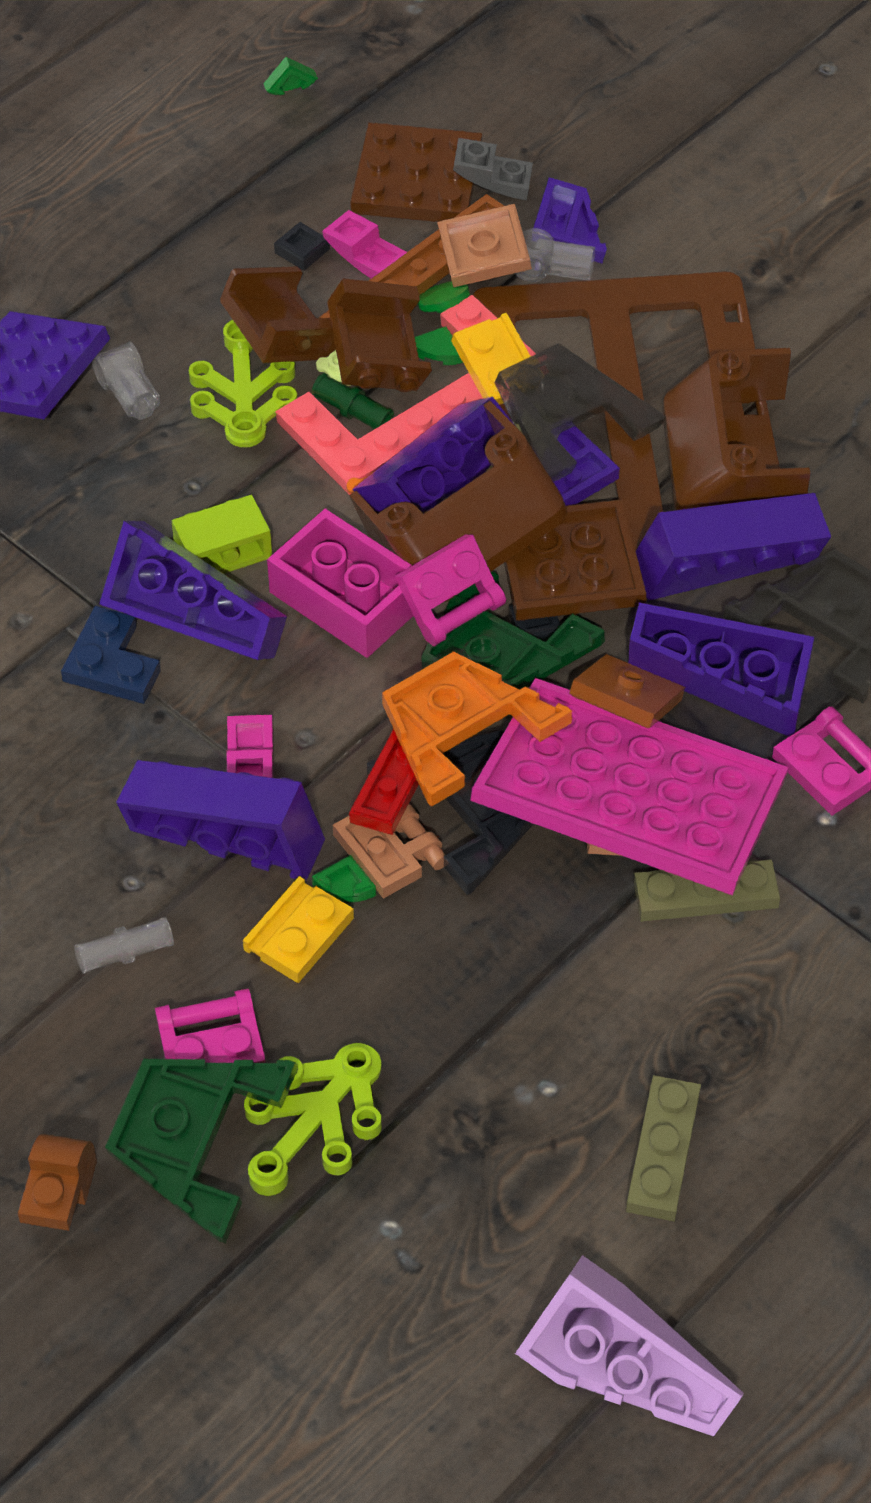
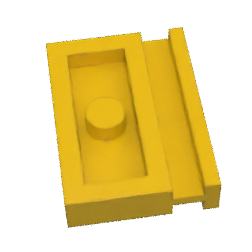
[451,313,544,405]
[243,876,354,983]

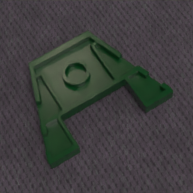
[421,571,605,690]
[105,1059,298,1244]

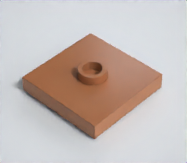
[438,204,532,288]

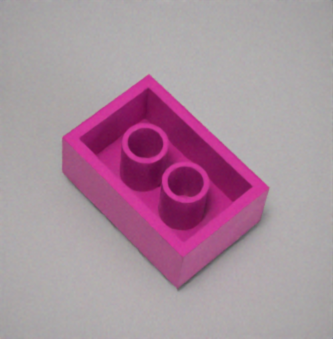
[267,508,413,658]

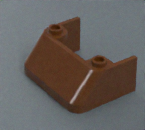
[663,348,810,510]
[349,401,567,603]

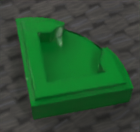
[263,57,318,95]
[415,326,463,366]
[312,855,376,902]

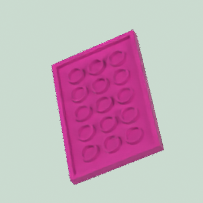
[470,678,789,896]

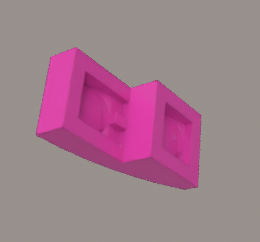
[322,210,407,279]
[227,715,273,778]

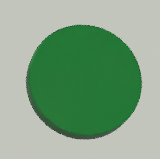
[417,281,470,313]

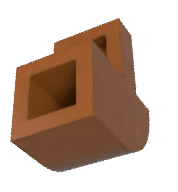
[18,1134,97,1231]

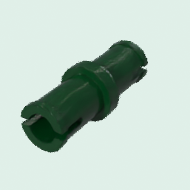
[311,373,394,429]

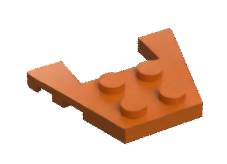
[382,652,572,807]

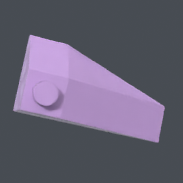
[515,1255,744,1436]

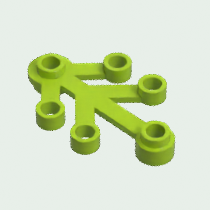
[189,320,297,448]
[244,1043,382,1196]

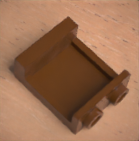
[220,266,336,363]
[327,278,432,392]

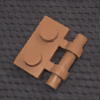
[333,804,446,899]

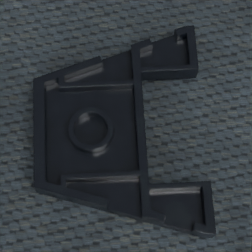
[367,730,534,895]

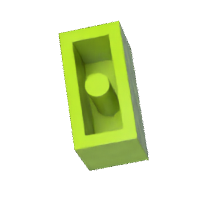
[171,494,272,574]

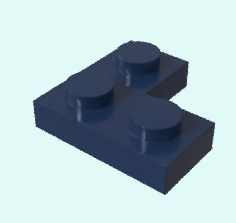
[61,606,161,704]

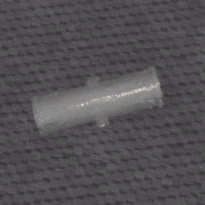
[74,917,174,974]

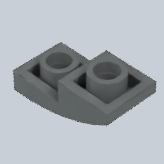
[453,138,533,201]

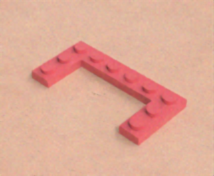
[276,295,548,495]

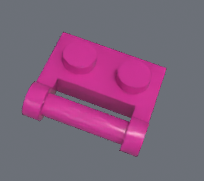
[395,535,506,646]
[772,706,871,816]
[155,988,266,1063]

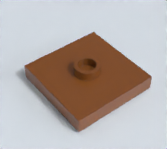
[569,654,686,728]

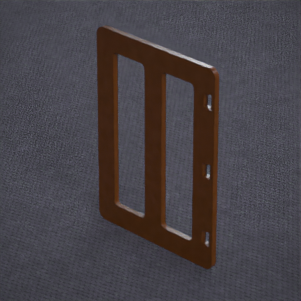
[473,271,780,551]

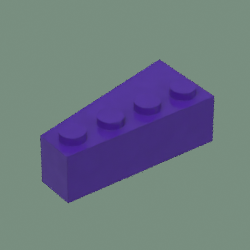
[352,396,516,514]
[636,493,831,601]
[99,521,287,660]
[628,603,814,737]
[116,760,325,882]

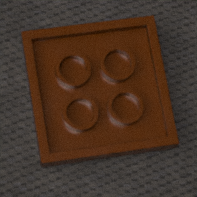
[351,122,482,222]
[504,499,646,621]

